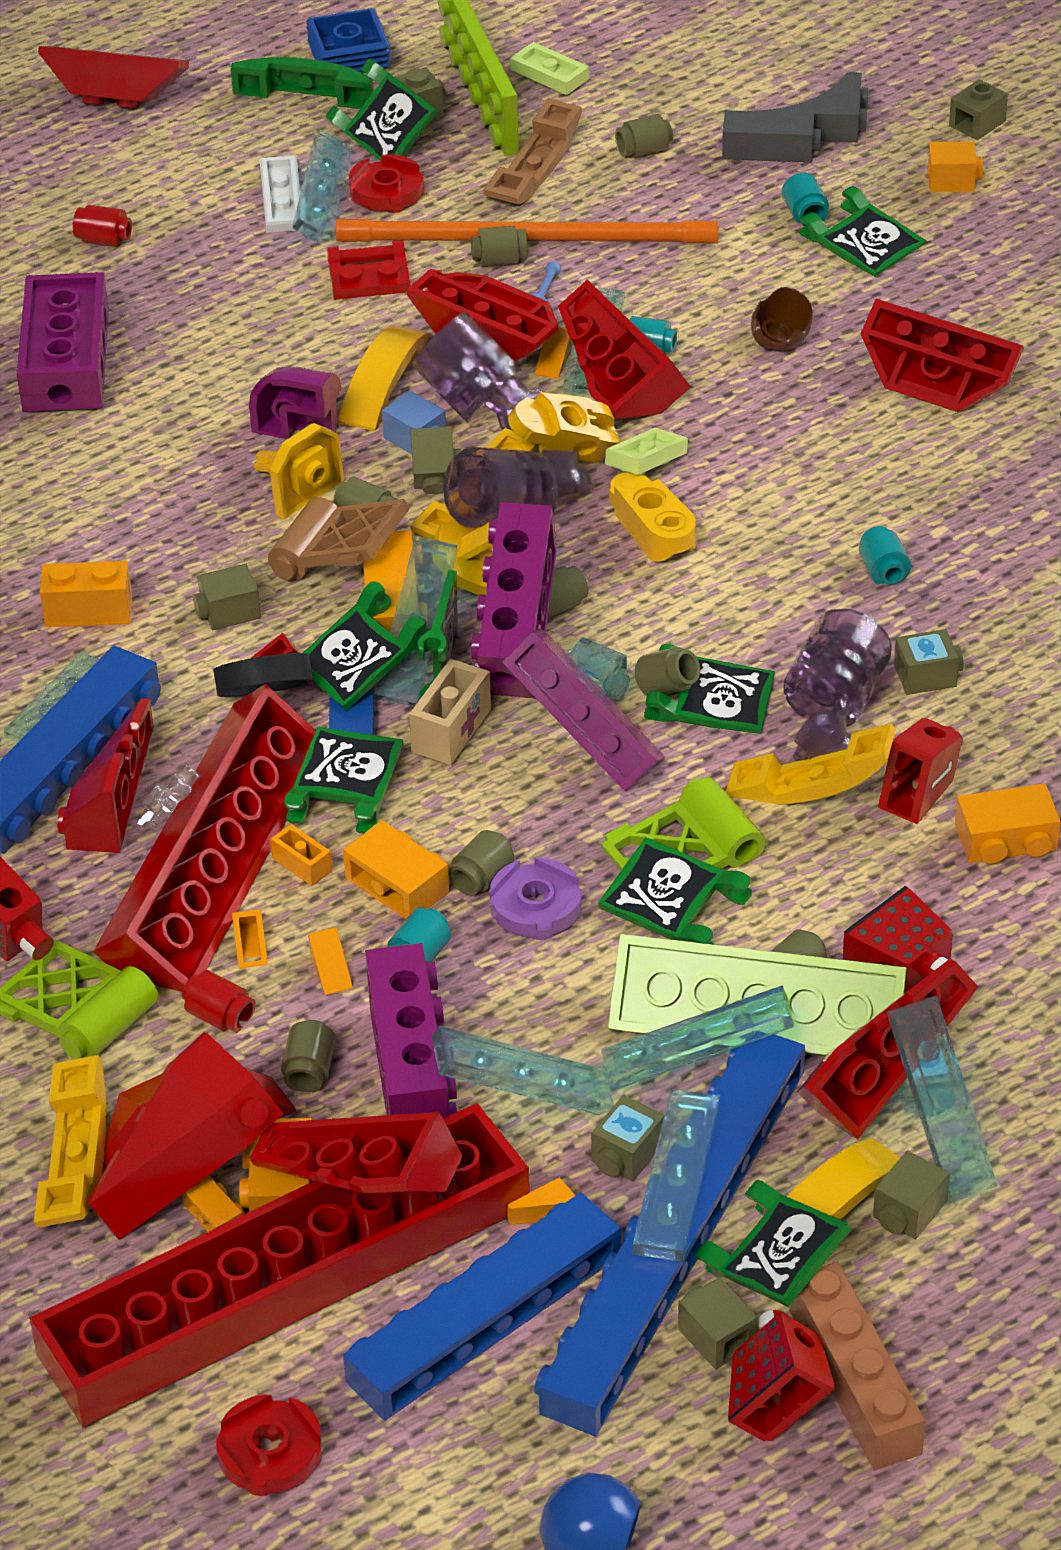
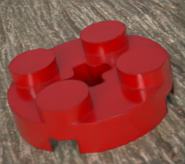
[349,154,424,213]
[216,1394,322,1496]

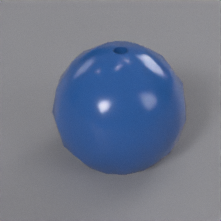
[539,1473,641,1550]

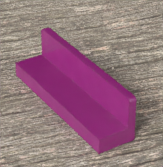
[502,630,665,791]

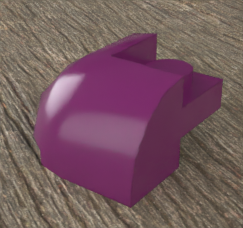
[249,367,342,439]

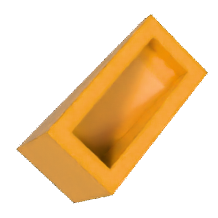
[534,327,572,379]
[232,909,268,969]
[308,927,353,995]
[507,1177,575,1225]

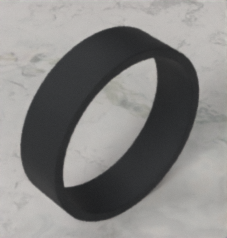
[213,653,313,697]

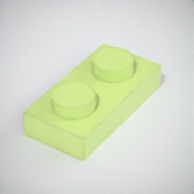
[510,42,590,95]
[605,428,688,476]

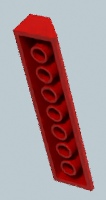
[93,684,316,992]

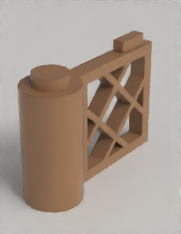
[268,497,410,580]

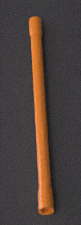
[336,219,718,243]

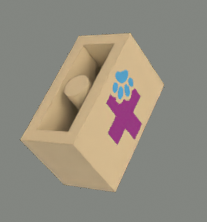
[409,658,491,765]

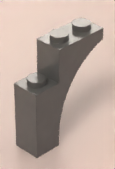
[722,72,868,163]

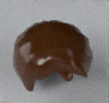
[751,287,814,351]

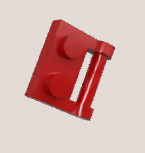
[327,240,411,300]

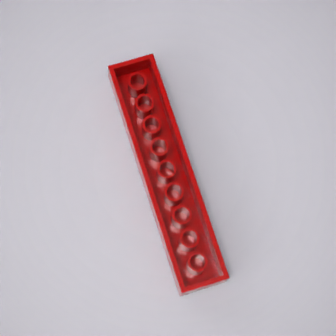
[29,1103,530,1427]

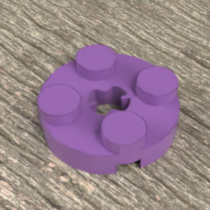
[490,858,581,940]

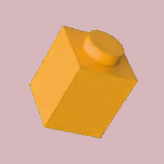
[927,142,983,192]

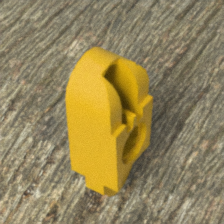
[508,392,620,463]
[609,472,696,562]

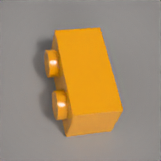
[270,824,333,886]
[182,1175,245,1232]

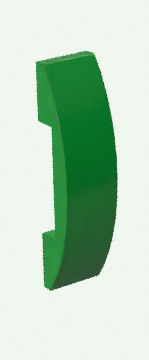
[230,57,374,109]

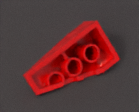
[558,279,691,419]
[57,698,154,853]
[797,959,978,1140]
[86,1032,284,1240]
[249,1112,463,1194]

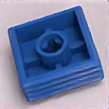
[306,8,391,72]

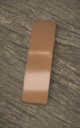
[483,98,582,204]

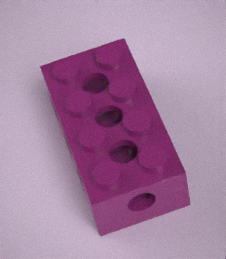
[17,272,109,412]
[471,502,557,699]
[365,943,457,1119]

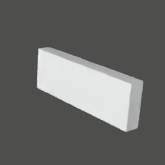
[259,155,304,233]

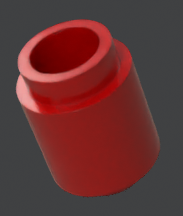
[73,205,132,247]
[182,970,256,1033]

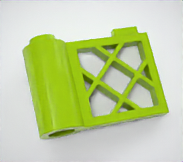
[601,777,766,871]
[0,940,159,1059]

